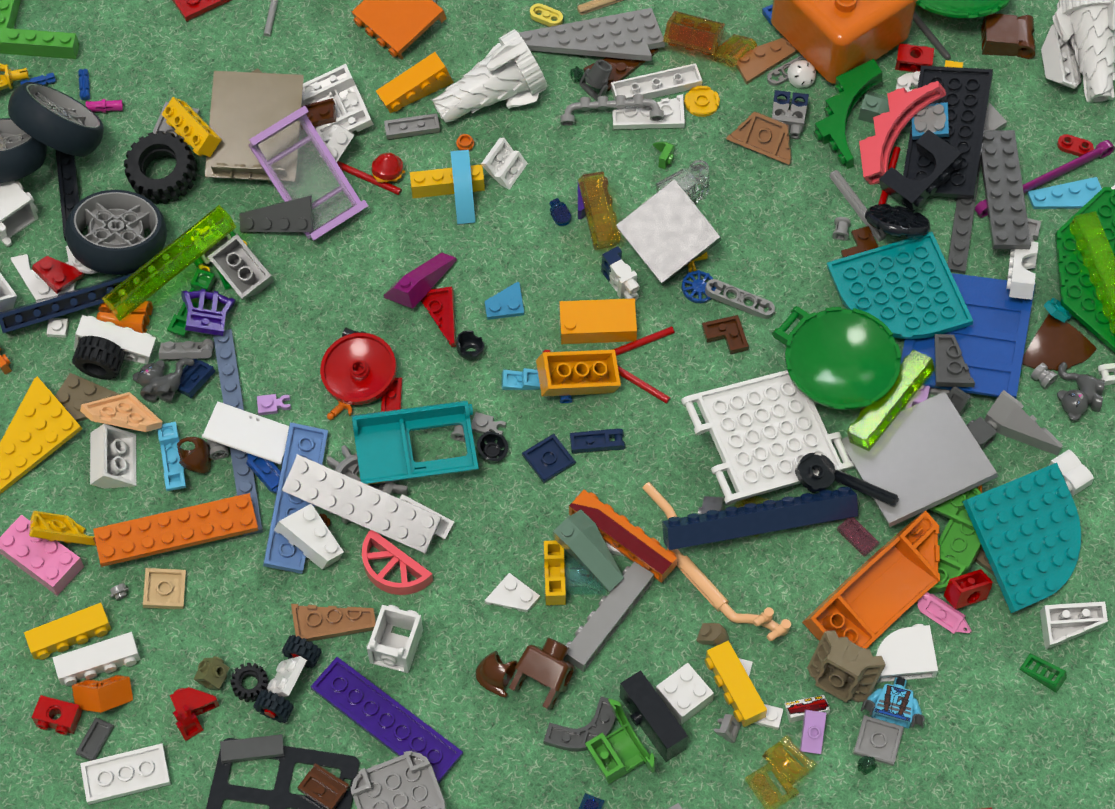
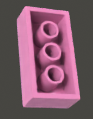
[0,515,84,596]

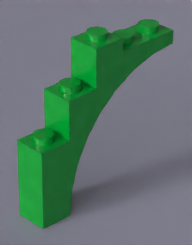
[814,59,882,169]

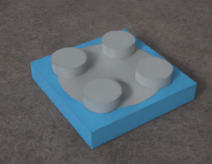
[912,102,949,140]

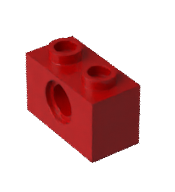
[895,43,934,72]
[944,569,993,609]
[31,695,83,735]

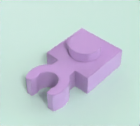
[257,394,291,416]

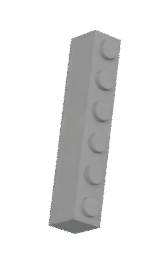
[564,561,654,672]

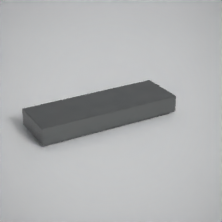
[220,734,284,763]

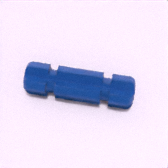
[78,69,90,100]
[20,73,56,85]

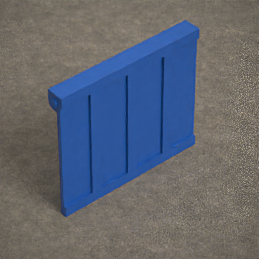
[897,273,1035,399]

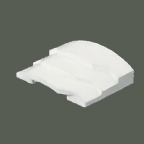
[302,64,374,142]

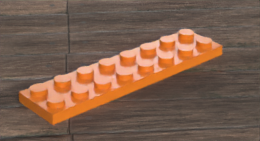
[93,493,258,567]

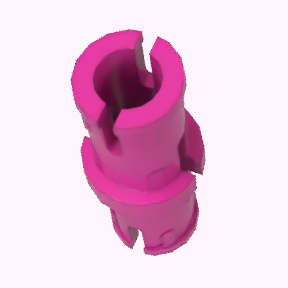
[86,99,123,113]

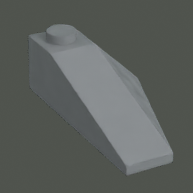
[985,390,1063,455]

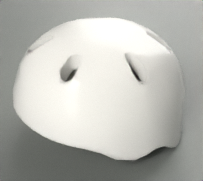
[787,60,816,89]

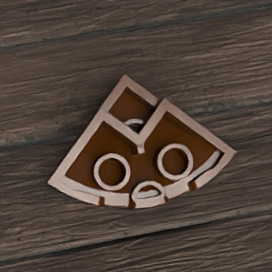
[1022,313,1097,371]

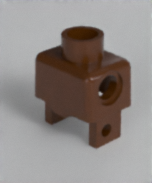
[509,637,575,709]

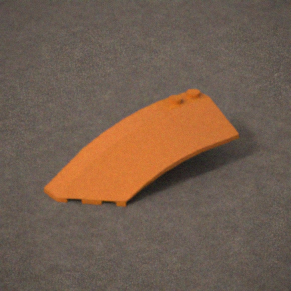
[802,511,940,649]

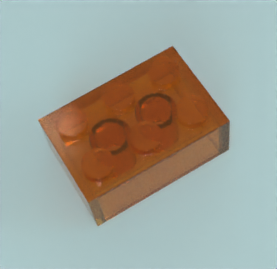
[663,11,725,55]

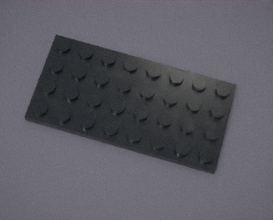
[903,66,993,199]

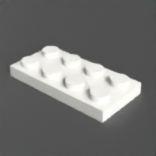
[80,743,171,805]

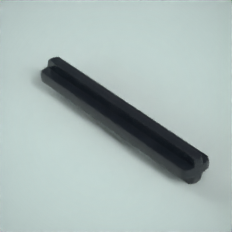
[834,470,899,506]

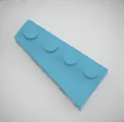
[1027,177,1102,209]

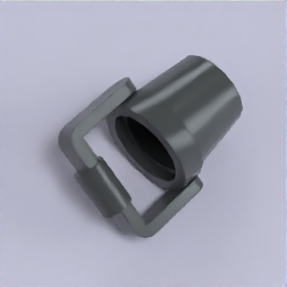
[579,59,612,100]

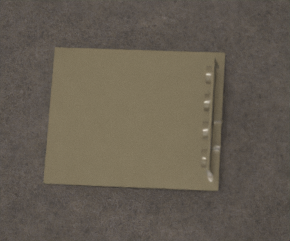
[205,71,304,183]

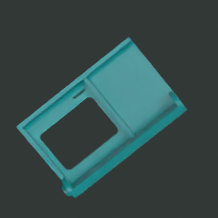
[352,401,479,485]

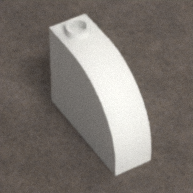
[876,624,938,683]

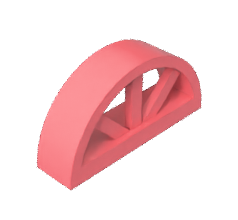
[362,530,433,595]

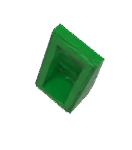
[1020,653,1067,693]

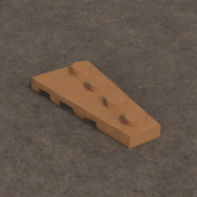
[732,37,798,85]
[291,604,376,642]

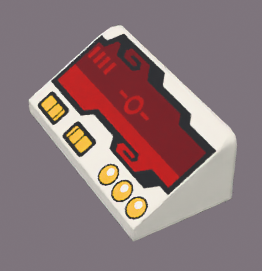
[784,695,830,723]

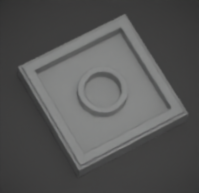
[853,715,904,766]

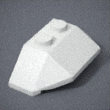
[1041,24,1082,89]

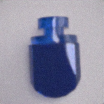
[549,198,571,226]

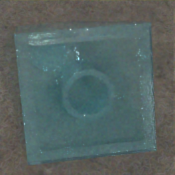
[565,558,606,595]

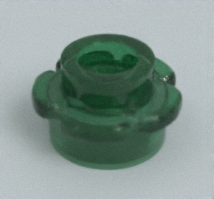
[570,66,584,83]
[857,756,877,775]

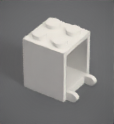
[0,180,38,247]
[367,605,423,673]

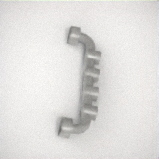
[560,94,664,125]

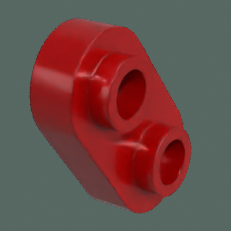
[1057,134,1094,157]

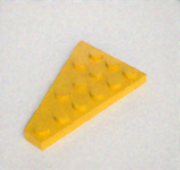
[0,376,82,494]

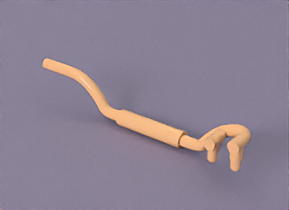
[643,482,791,641]

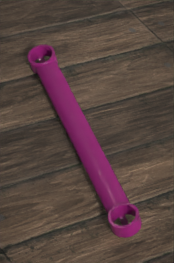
[975,140,1115,218]

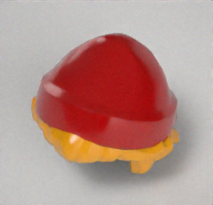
[371,153,405,183]

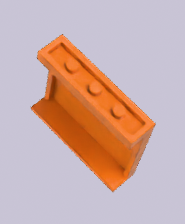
[351,0,447,60]

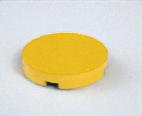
[684,85,720,117]

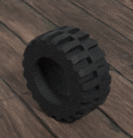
[124,131,198,204]

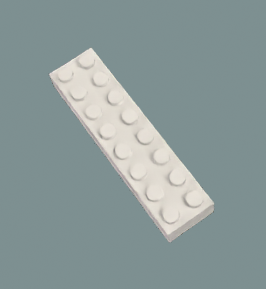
[611,63,702,100]

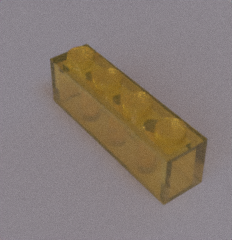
[578,172,621,250]

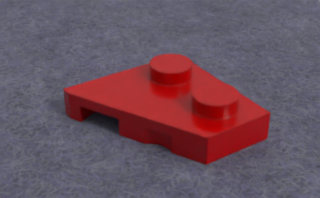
[32,256,85,294]

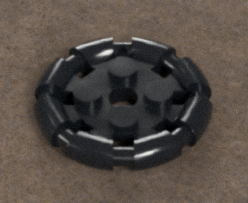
[865,204,931,238]

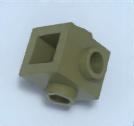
[193,656,230,689]

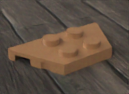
[726,111,792,165]

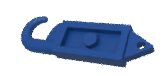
[246,453,281,493]

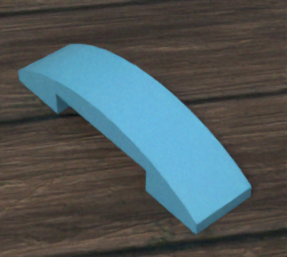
[451,150,475,224]
[157,422,186,491]

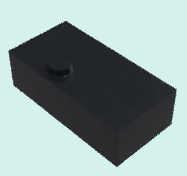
[619,670,688,762]

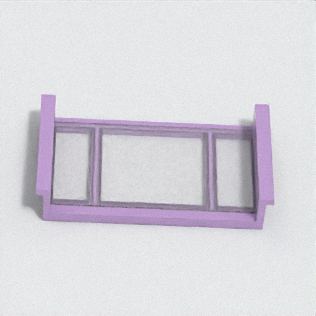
[248,105,368,241]

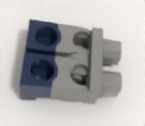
[772,90,809,139]

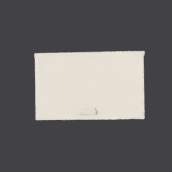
[202,401,289,464]

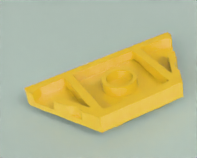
[29,511,95,546]

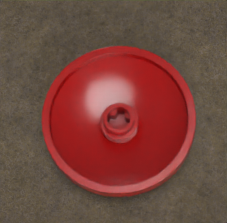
[320,333,397,405]

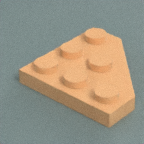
[80,392,163,432]

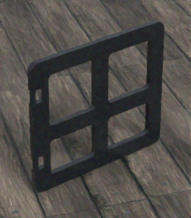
[206,738,359,809]

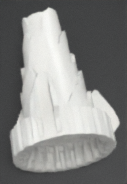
[1053,0,1115,103]
[432,29,548,123]

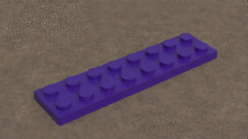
[310,657,463,783]

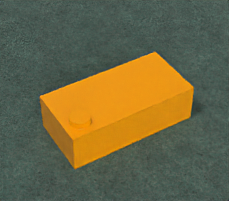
[560,298,637,344]
[536,350,621,397]

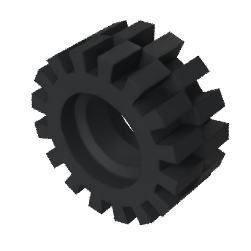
[230,663,269,702]

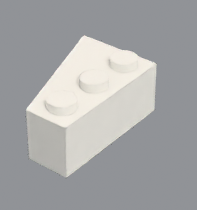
[274,504,344,570]

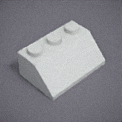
[90,424,136,489]

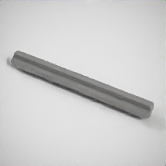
[830,170,886,241]

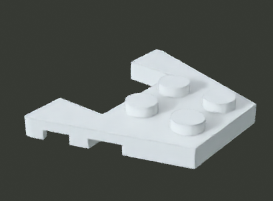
[11,246,77,301]

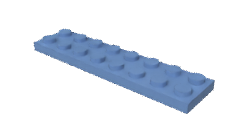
[263,422,328,574]

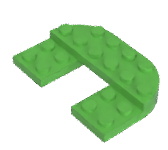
[894,487,982,593]

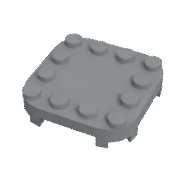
[351,751,447,809]

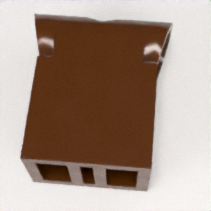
[981,13,1035,59]

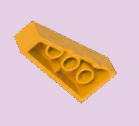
[376,52,454,113]

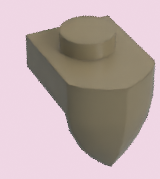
[696,623,730,645]

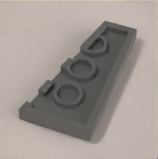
[239,195,313,232]

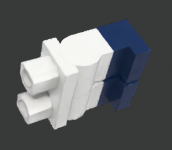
[601,246,640,301]

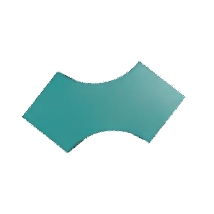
[1044,298,1072,323]

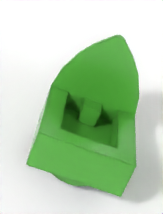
[653,142,675,169]

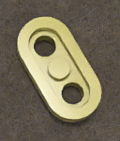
[530,3,563,27]

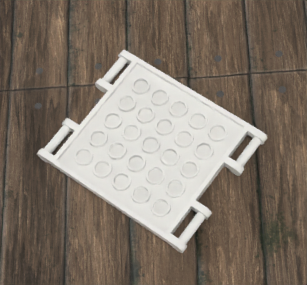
[681,370,855,505]

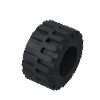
[72,336,125,379]

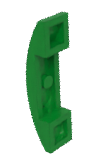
[167,269,215,337]

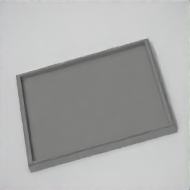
[841,391,998,527]

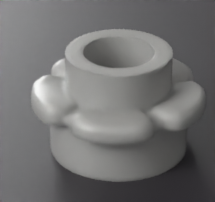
[110,583,129,600]

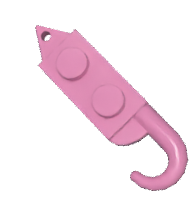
[917,592,972,634]

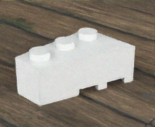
[1040,602,1108,650]

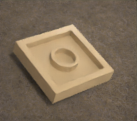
[143,568,186,609]

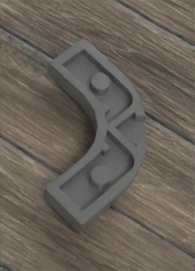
[543,697,616,751]

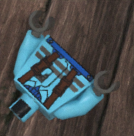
[860,677,925,729]

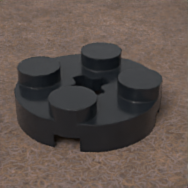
[795,453,836,493]

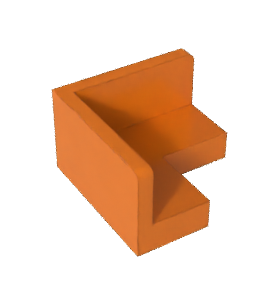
[72,675,133,713]

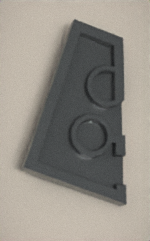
[934,334,975,387]

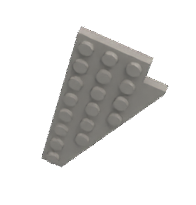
[519,8,665,61]

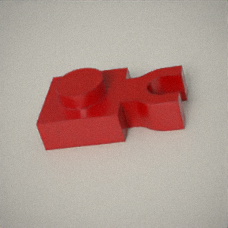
[173,705,203,741]

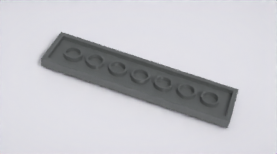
[981,130,1031,249]

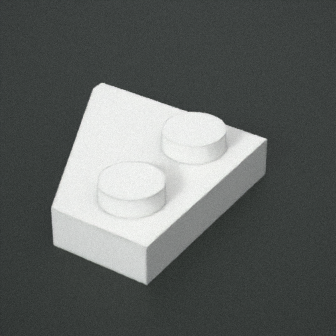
[485,573,540,613]

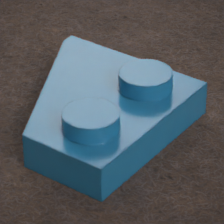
[485,282,524,320]

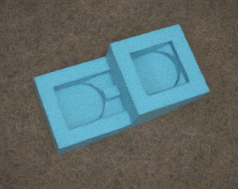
[502,368,540,390]

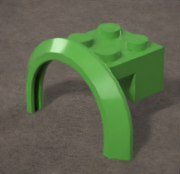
[585,699,656,784]

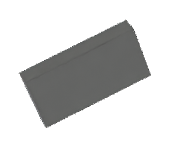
[76,718,114,761]

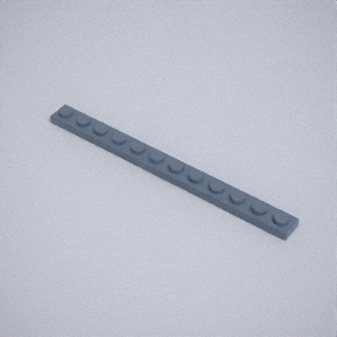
[213,329,263,536]

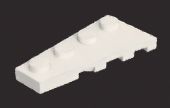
[612,94,685,129]

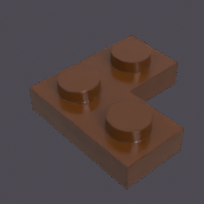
[841,226,878,258]
[702,315,749,354]

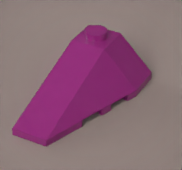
[383,252,457,309]

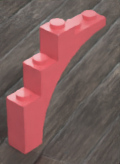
[859,81,946,185]

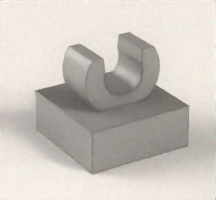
[714,714,741,743]

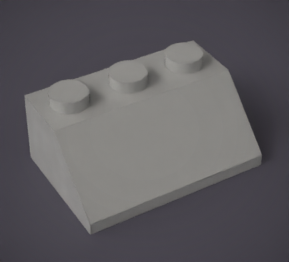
[208,234,274,300]

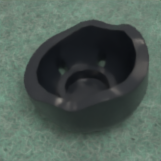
[477,431,508,463]

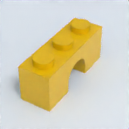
[544,540,566,605]

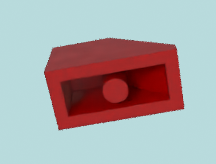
[170,687,219,716]

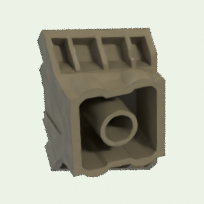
[807,630,886,703]

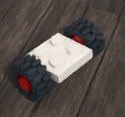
[253,635,322,723]

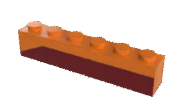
[569,490,677,583]

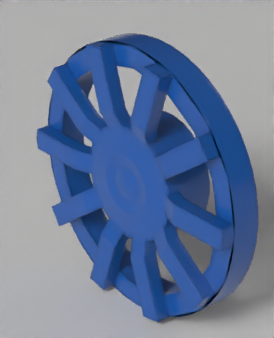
[681,270,716,303]

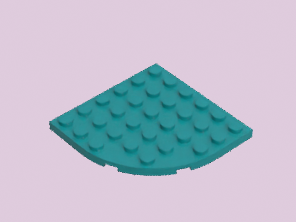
[827,232,973,339]
[962,463,1081,613]

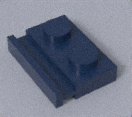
[177,359,216,398]

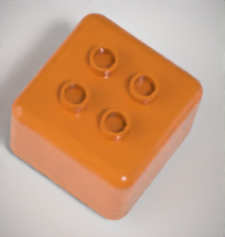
[771,0,917,84]

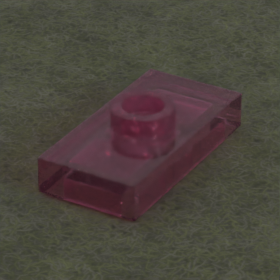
[837,517,879,557]

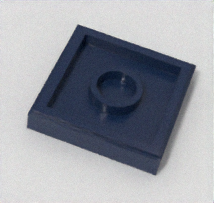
[522,434,576,483]

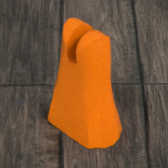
[96,301,153,333]

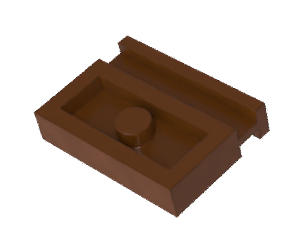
[300,98,336,130]
[297,763,350,809]

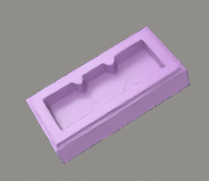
[799,710,827,754]

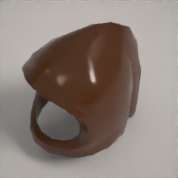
[177,437,211,474]
[476,651,518,697]

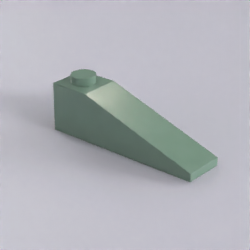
[858,91,912,133]
[553,510,624,593]

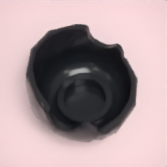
[456,330,485,360]

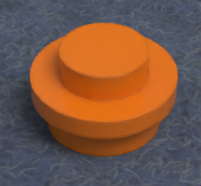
[456,134,474,151]

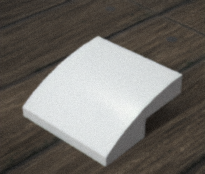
[481,138,528,190]

